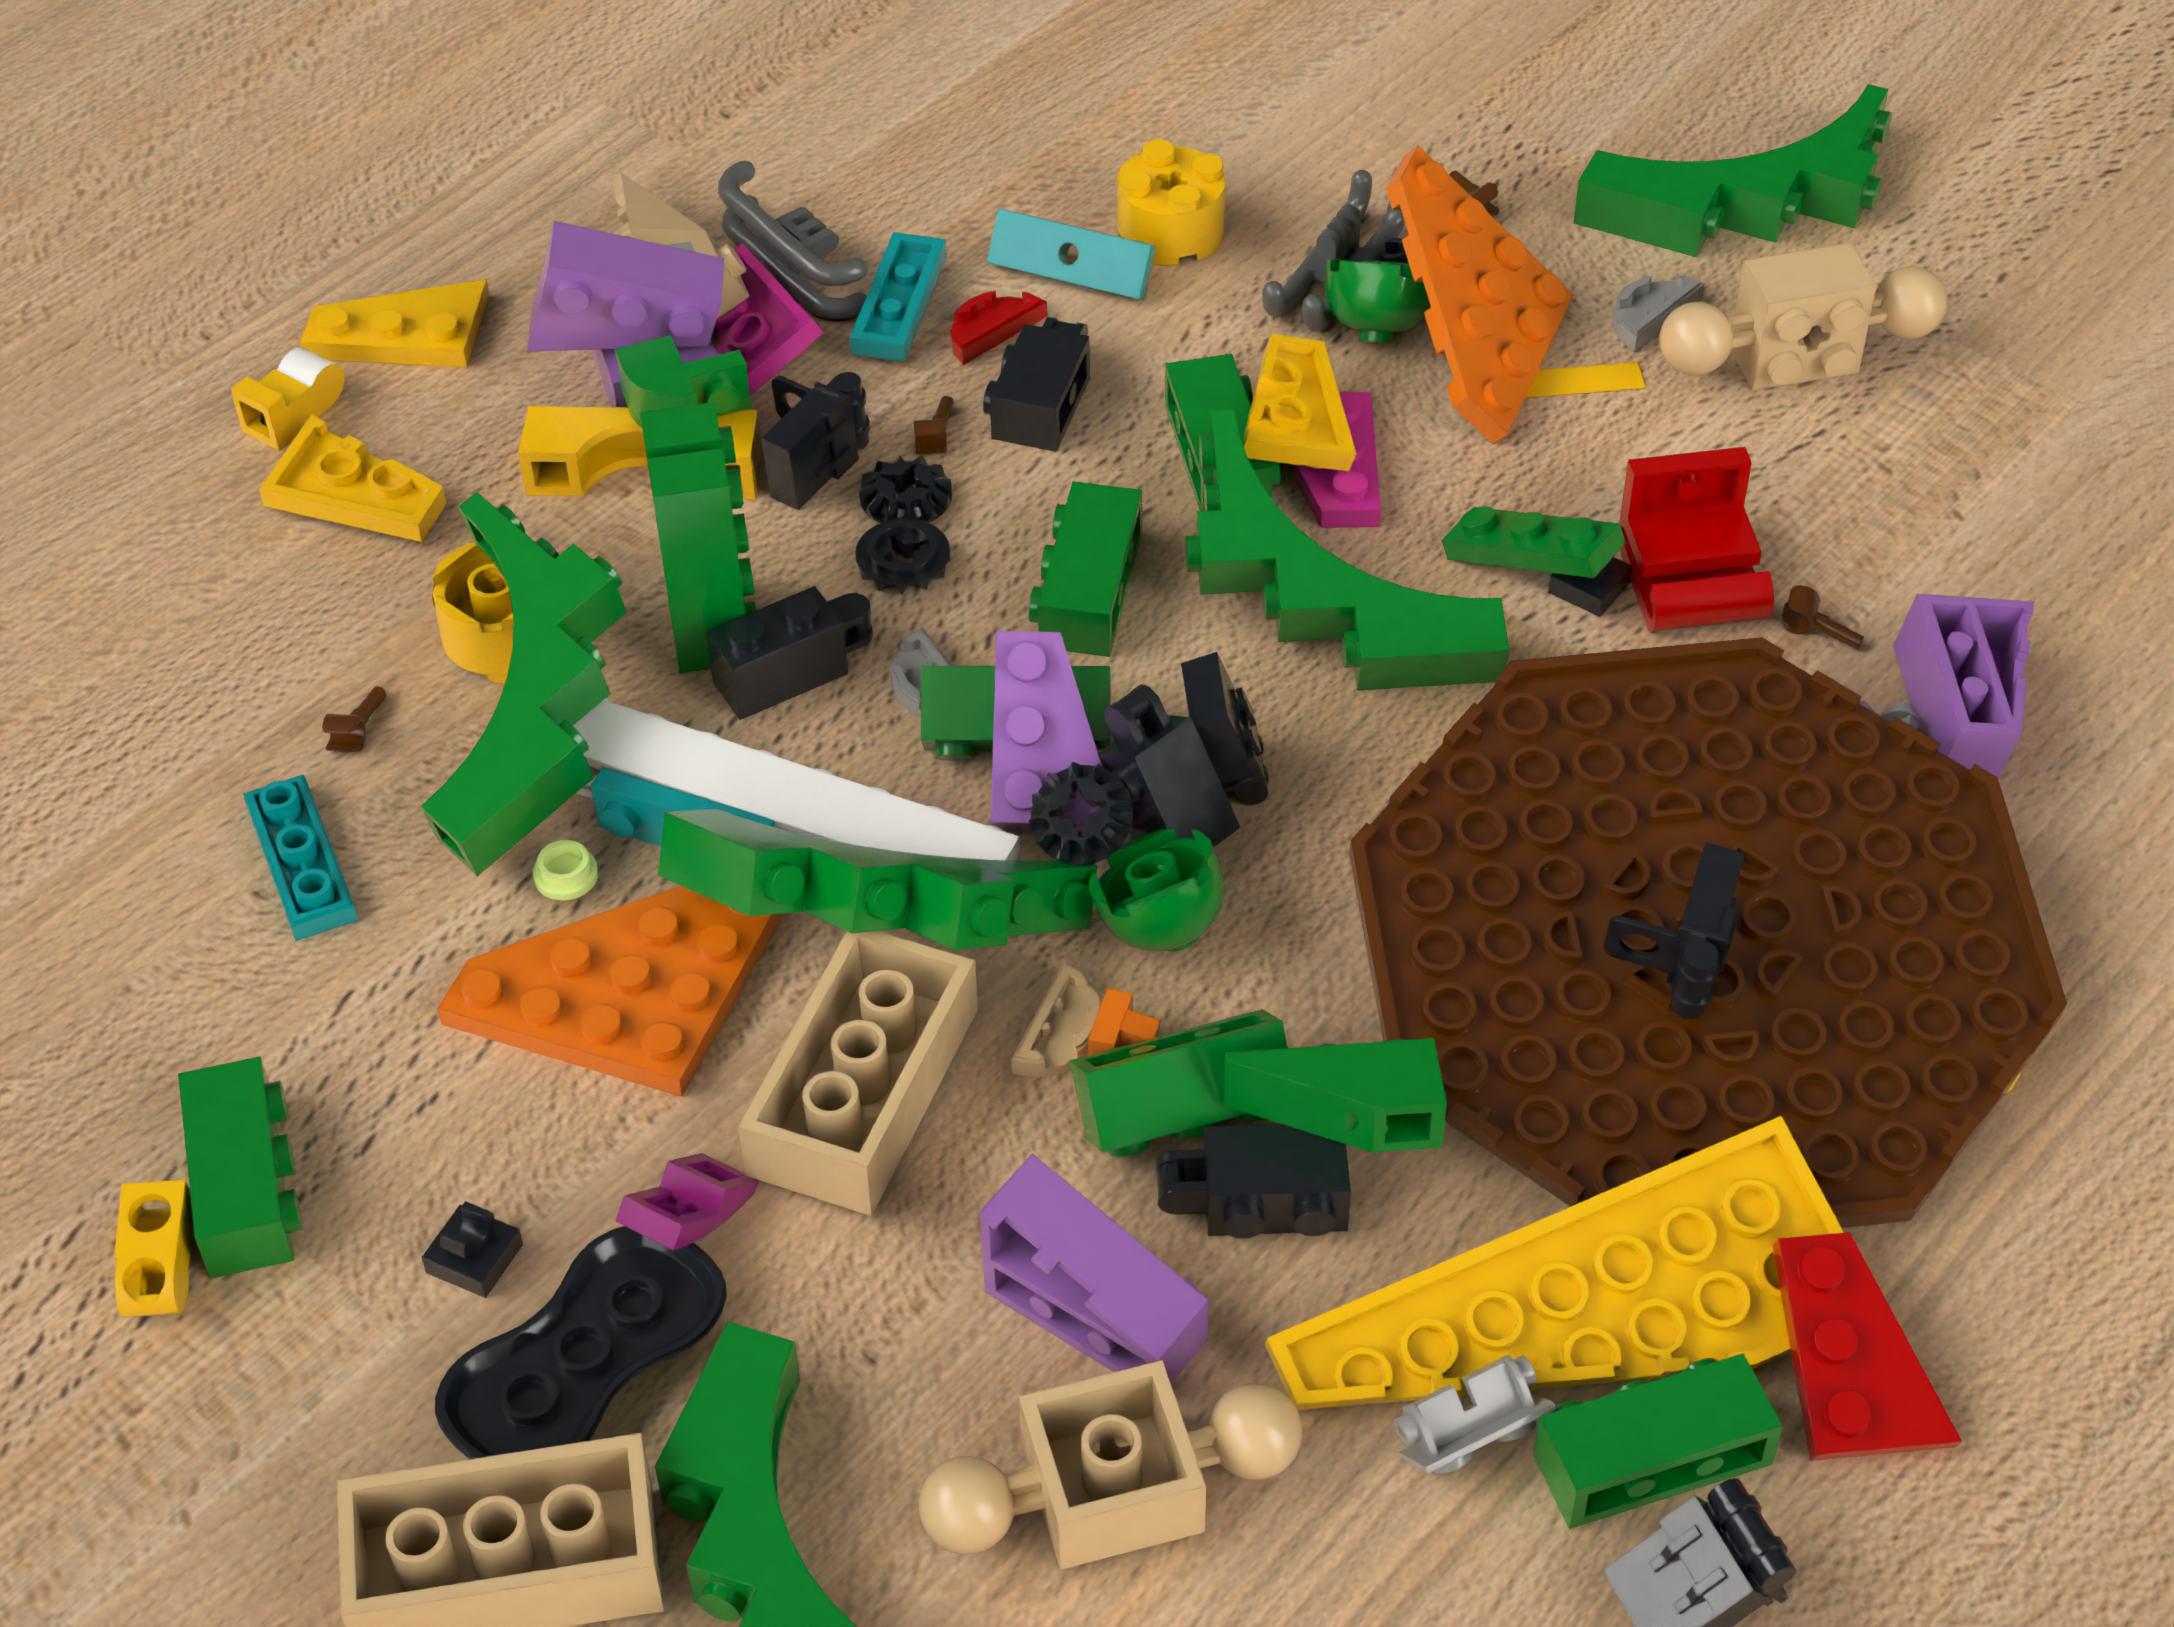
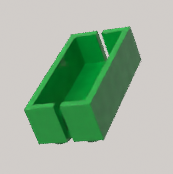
[640,402,756,674]

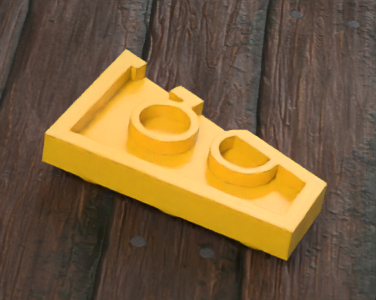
[299,278,490,368]
[1243,334,1356,471]
[259,414,447,542]

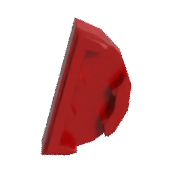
[950,291,1048,365]

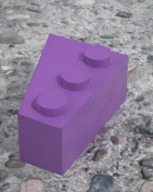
[527,221,724,352]
[1893,594,2034,778]
[991,631,1102,834]
[980,1153,1209,1383]

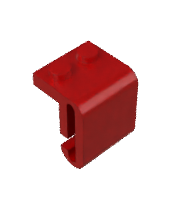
[1619,447,1774,632]

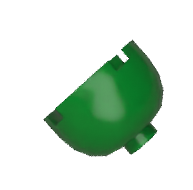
[1325,258,1431,343]
[1089,828,1224,952]

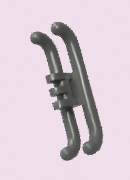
[718,160,867,320]
[1262,170,1405,331]

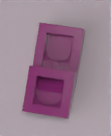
[615,1153,759,1251]

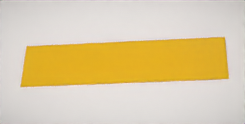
[1526,362,1646,398]

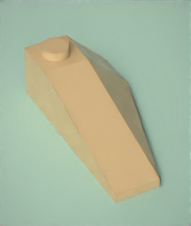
[612,172,750,319]

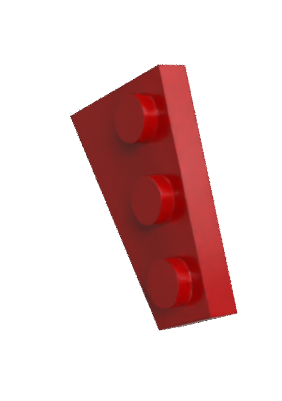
[1772,1232,1962,1461]

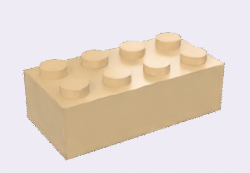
[738,931,978,1216]
[337,1433,664,1627]

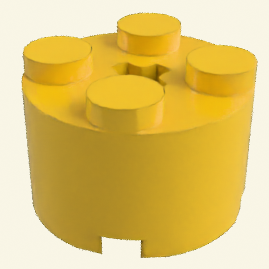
[1117,139,1226,266]
[432,542,514,683]

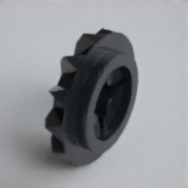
[859,454,952,523]
[855,518,951,595]
[1028,762,1134,866]

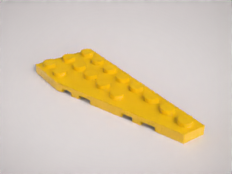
[1265,1116,1844,1411]

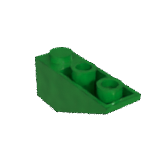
[1223,1038,1447,1153]

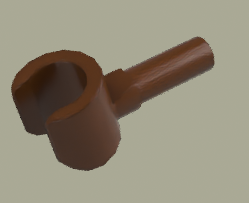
[1449,170,1499,217]
[914,396,954,454]
[1782,585,1864,650]
[322,686,387,752]

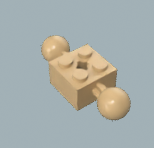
[1659,243,1948,391]
[918,1360,1302,1570]

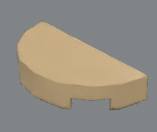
[1011,962,1101,1078]

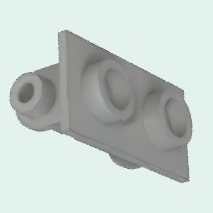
[1394,1355,1556,1474]

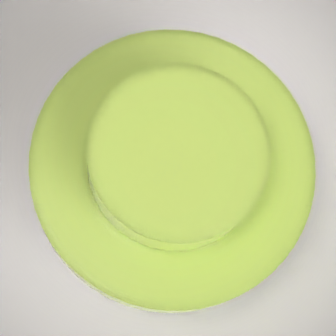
[533,840,598,901]

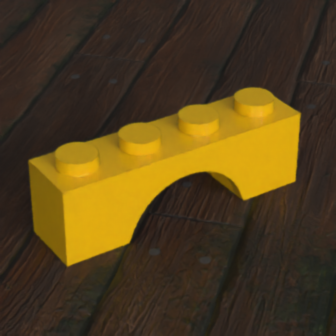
[518,406,763,500]

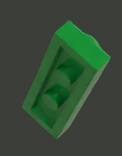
[1441,506,1626,578]

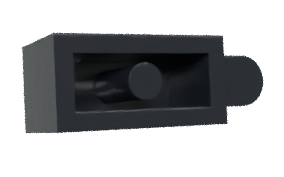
[983,317,1090,452]
[705,586,873,720]
[1098,684,1241,847]
[1156,1124,1351,1239]

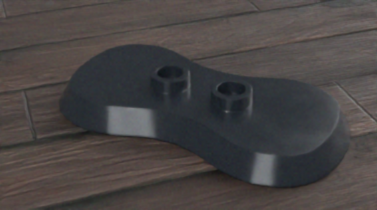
[435,1226,727,1459]

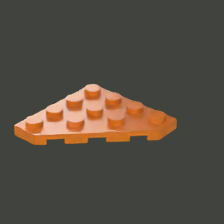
[1386,145,1574,444]
[437,885,783,1097]

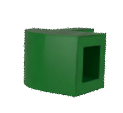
[615,335,751,428]

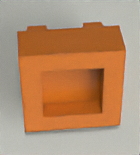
[1088,988,1160,1055]

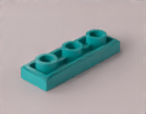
[987,208,1156,300]
[243,774,358,941]

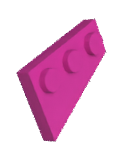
[715,243,823,396]
[1291,391,1381,528]

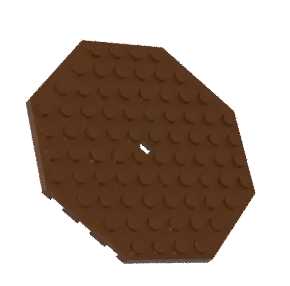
[1349,637,2067,1228]

